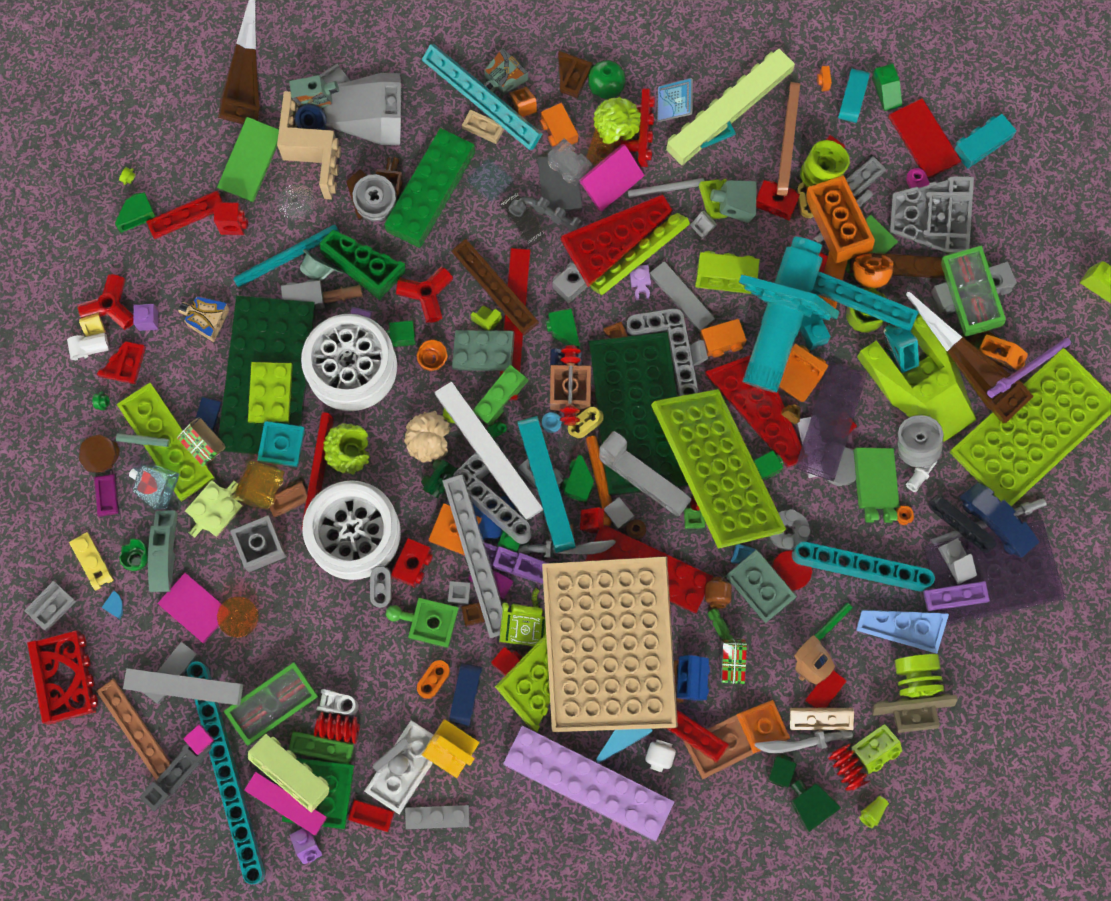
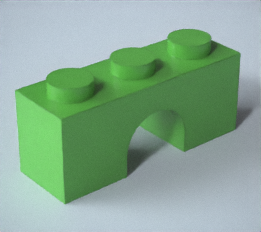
[473,365,529,425]

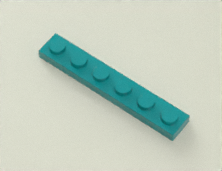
[812,272,919,331]

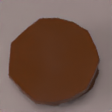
[79,434,120,473]

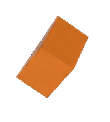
[509,87,537,117]

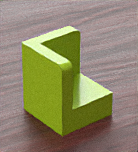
[471,305,502,331]

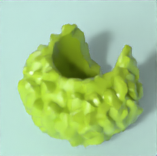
[593,97,641,144]
[323,423,370,475]

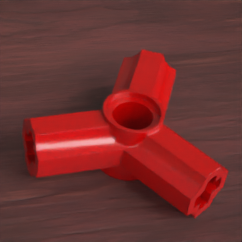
[396,266,453,323]
[77,274,134,330]

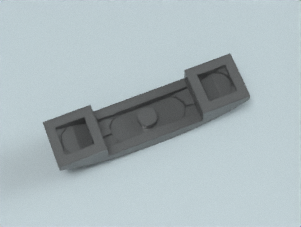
[139,744,212,812]

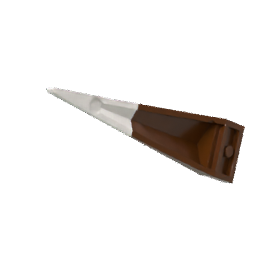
[218,0,260,125]
[906,292,1034,424]

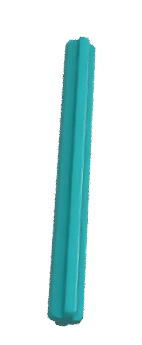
[233,225,340,287]

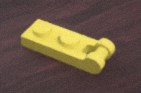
[69,532,114,591]

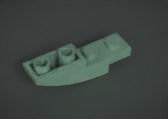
[148,510,178,592]

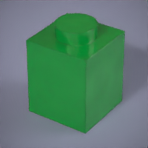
[386,321,416,347]
[754,451,784,481]

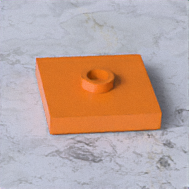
[428,503,482,556]
[737,700,790,754]

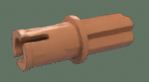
[323,284,363,303]

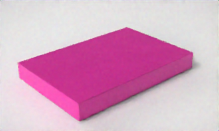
[579,144,645,211]
[157,573,231,644]

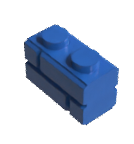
[677,655,710,701]

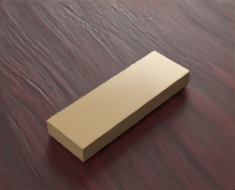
[790,708,854,730]

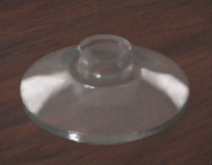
[277,184,316,220]

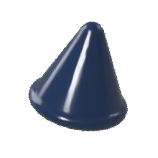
[295,104,326,130]

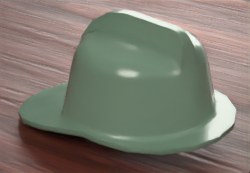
[300,249,345,280]

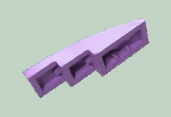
[484,542,549,584]

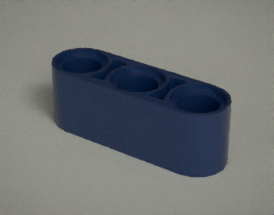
[449,663,482,726]

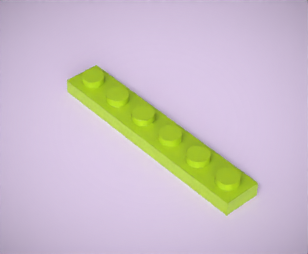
[590,213,690,295]

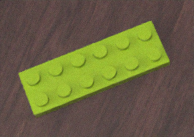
[117,382,215,501]

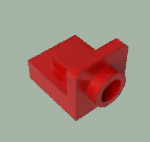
[580,507,604,533]

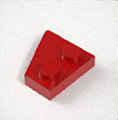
[97,341,146,384]

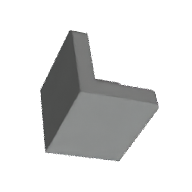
[604,497,634,531]

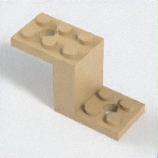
[277,91,341,199]

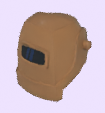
[794,635,835,684]

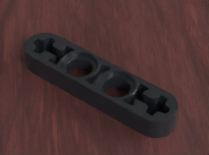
[928,495,996,553]

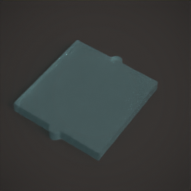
[467,159,513,202]

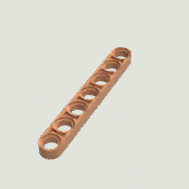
[777,82,800,196]

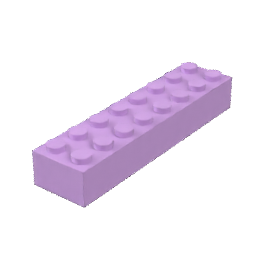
[503,726,674,841]

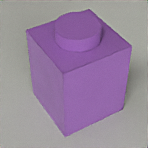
[134,304,158,331]

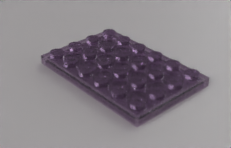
[923,520,1066,626]

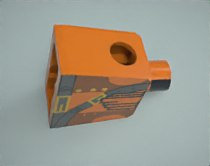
[979,334,1028,371]

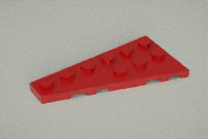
[560,195,672,287]
[705,355,807,468]

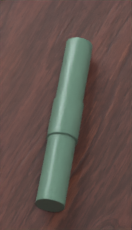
[116,433,170,447]

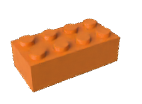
[806,175,875,264]

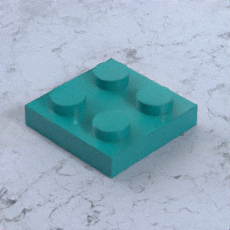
[257,421,305,467]

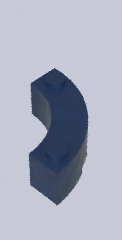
[960,482,1040,558]

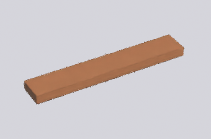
[97,679,171,780]

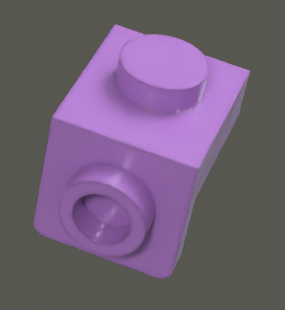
[290,828,322,864]

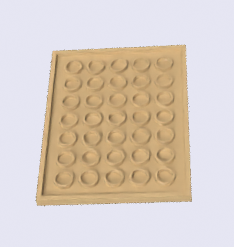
[542,557,678,732]

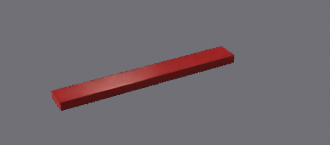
[500,248,530,401]

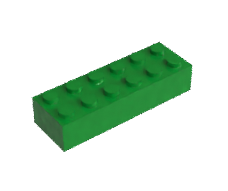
[384,128,475,249]

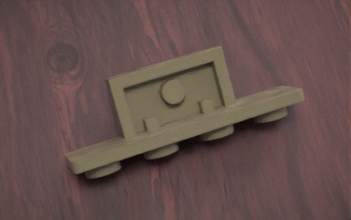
[872,693,958,733]

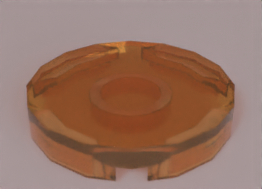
[217,596,259,638]

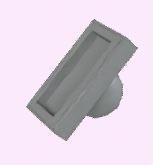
[372,738,411,774]

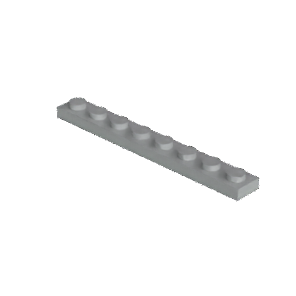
[442,474,503,638]

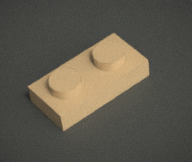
[462,110,504,144]

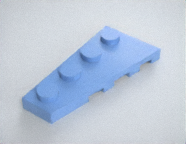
[856,610,949,654]

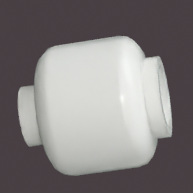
[645,739,676,772]

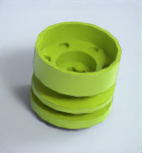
[800,140,850,187]
[894,654,944,698]

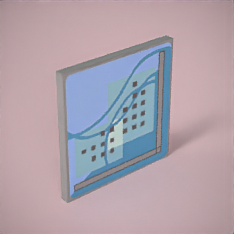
[657,78,693,122]

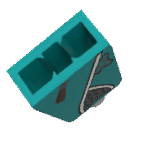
[883,325,919,373]

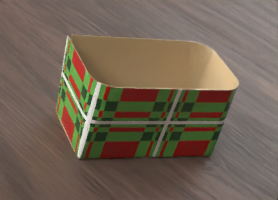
[177,418,225,466]

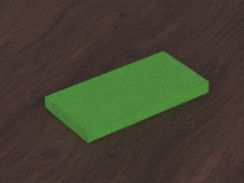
[217,117,279,203]

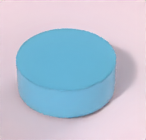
[542,412,562,433]

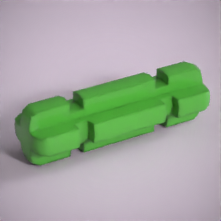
[708,608,734,639]

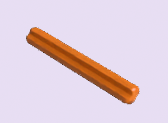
[586,436,612,509]

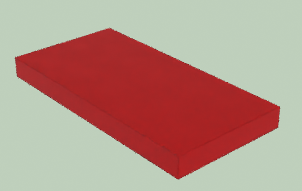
[888,98,961,179]

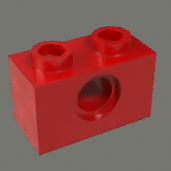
[756,180,800,221]
[214,202,248,235]
[391,538,433,588]

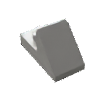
[938,538,977,585]

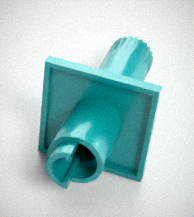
[739,236,839,393]

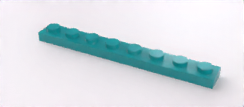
[422,44,542,150]

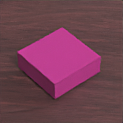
[183,724,214,755]

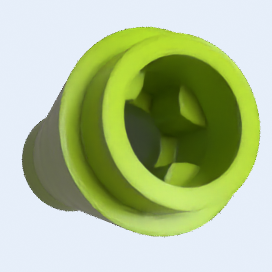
[859,796,889,828]

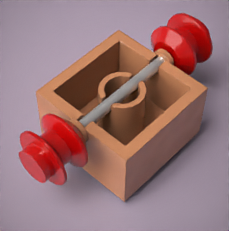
[550,345,591,426]

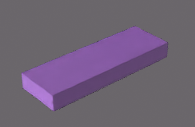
[923,581,990,612]

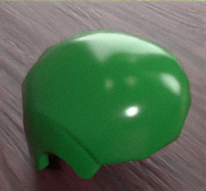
[119,538,148,571]

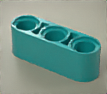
[838,68,870,123]

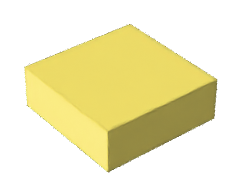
[79,313,106,337]

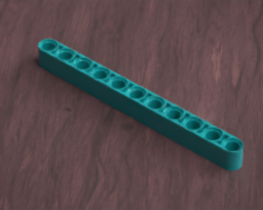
[187,661,265,885]

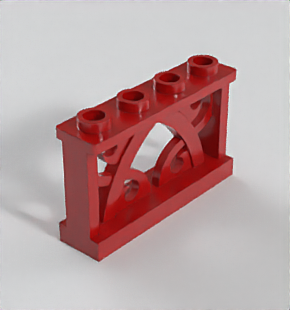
[27,630,99,725]

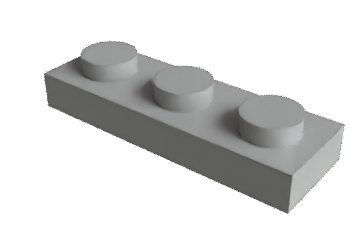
[405,805,469,829]

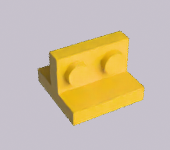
[421,719,480,778]

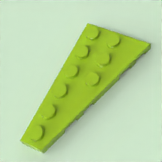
[495,634,550,733]

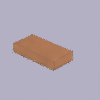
[265,482,307,518]

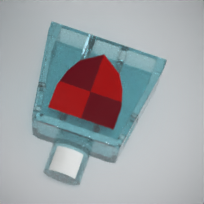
[129,465,180,510]

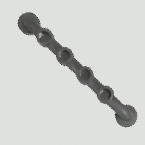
[509,197,583,232]

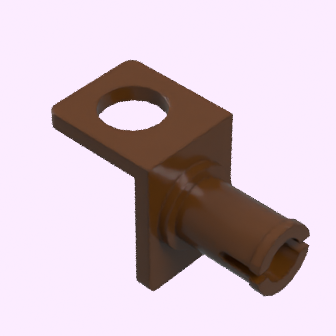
[376,156,403,200]

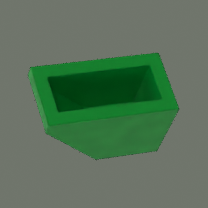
[872,64,903,111]
[115,192,156,233]
[545,308,580,349]

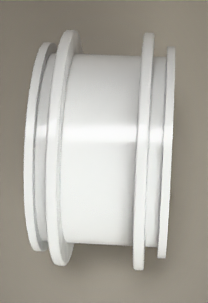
[301,314,397,411]
[303,481,401,580]

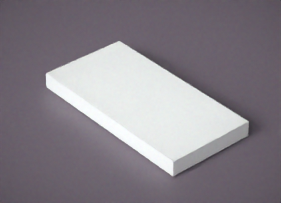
[364,720,433,815]

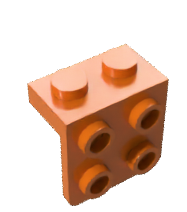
[779,343,829,402]

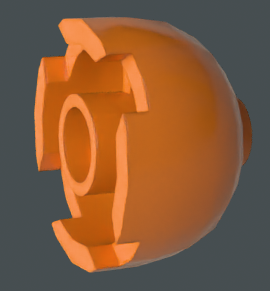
[853,253,893,289]

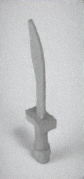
[518,540,616,557]
[754,730,853,753]

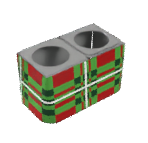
[719,639,747,684]

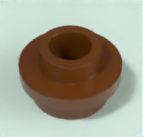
[626,519,646,540]

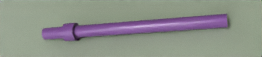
[987,338,1071,398]

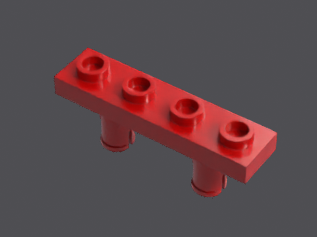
[620,89,655,167]

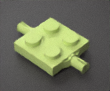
[185,480,243,538]

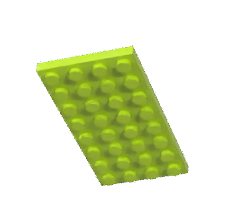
[949,348,1111,506]
[651,389,786,549]

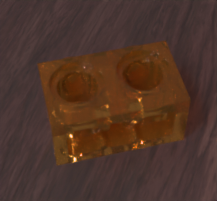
[587,128,622,165]

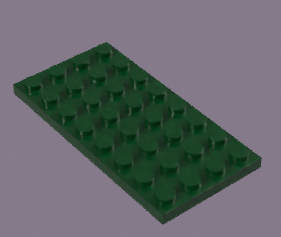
[218,295,316,455]
[589,332,689,496]

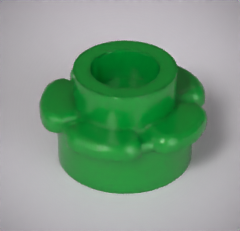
[92,391,110,411]

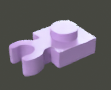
[629,265,651,300]

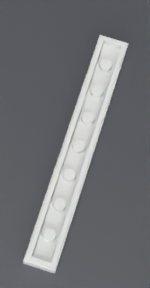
[435,382,543,521]

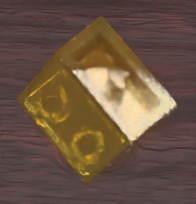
[232,461,285,509]

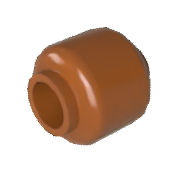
[705,577,732,608]

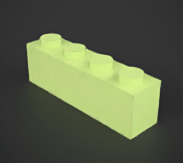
[248,734,329,813]

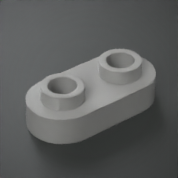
[370,566,392,608]

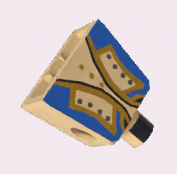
[179,297,230,342]

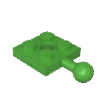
[386,598,459,648]

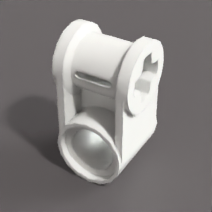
[316,689,359,716]

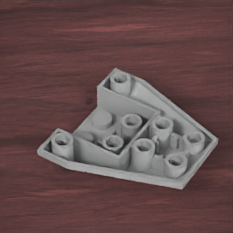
[323,73,401,145]

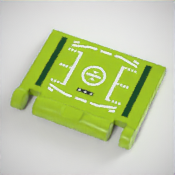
[499,603,546,647]

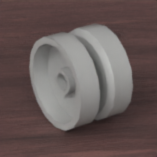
[352,174,397,222]
[897,415,943,468]

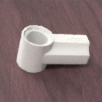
[67,333,109,360]

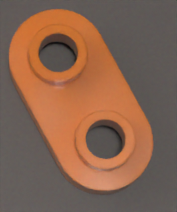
[417,660,450,699]

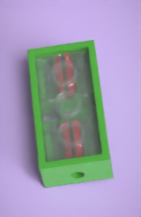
[941,246,1006,337]
[224,662,319,746]

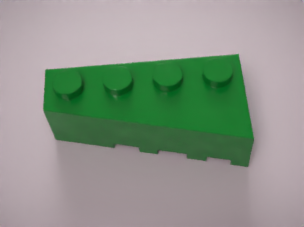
[320,230,405,300]

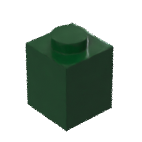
[767,754,797,789]

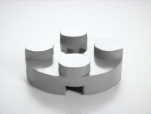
[769,509,810,550]

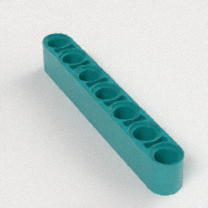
[517,416,576,553]
[792,542,935,591]

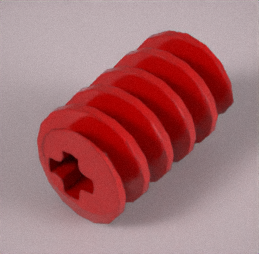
[314,711,360,744]
[828,743,871,791]

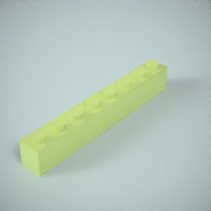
[666,49,795,165]

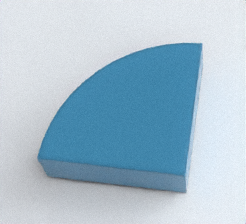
[731,544,756,564]
[102,591,123,619]

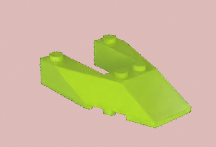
[857,313,976,442]

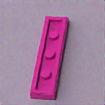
[244,772,327,836]

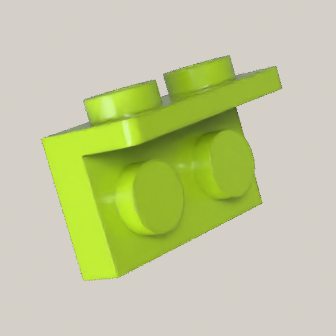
[851,724,902,774]

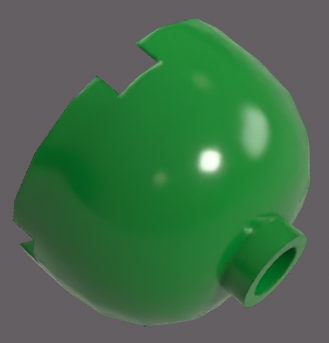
[588,60,626,99]

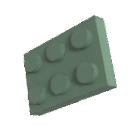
[452,330,515,371]
[726,549,797,623]

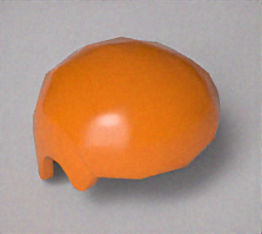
[416,340,448,372]

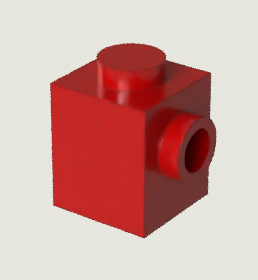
[491,647,523,676]

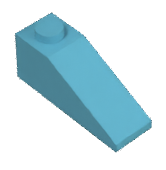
[596,729,653,764]

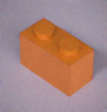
[539,103,578,151]
[700,319,746,358]

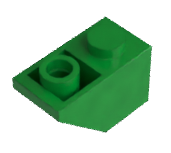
[562,455,594,504]

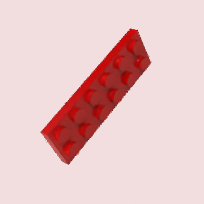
[585,525,713,614]

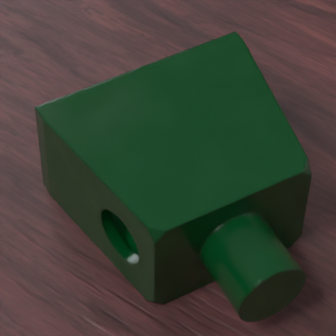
[791,778,841,833]

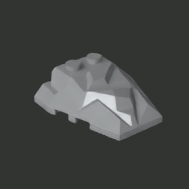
[890,176,974,254]

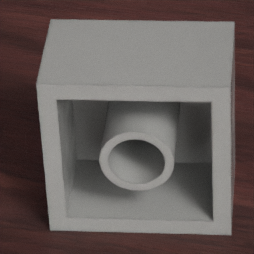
[230,515,287,572]

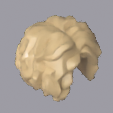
[404,411,451,462]

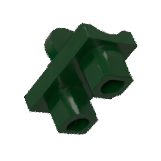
[421,459,458,499]

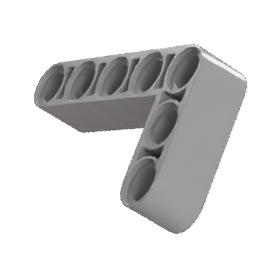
[626,309,698,396]
[599,431,691,516]
[453,442,531,544]

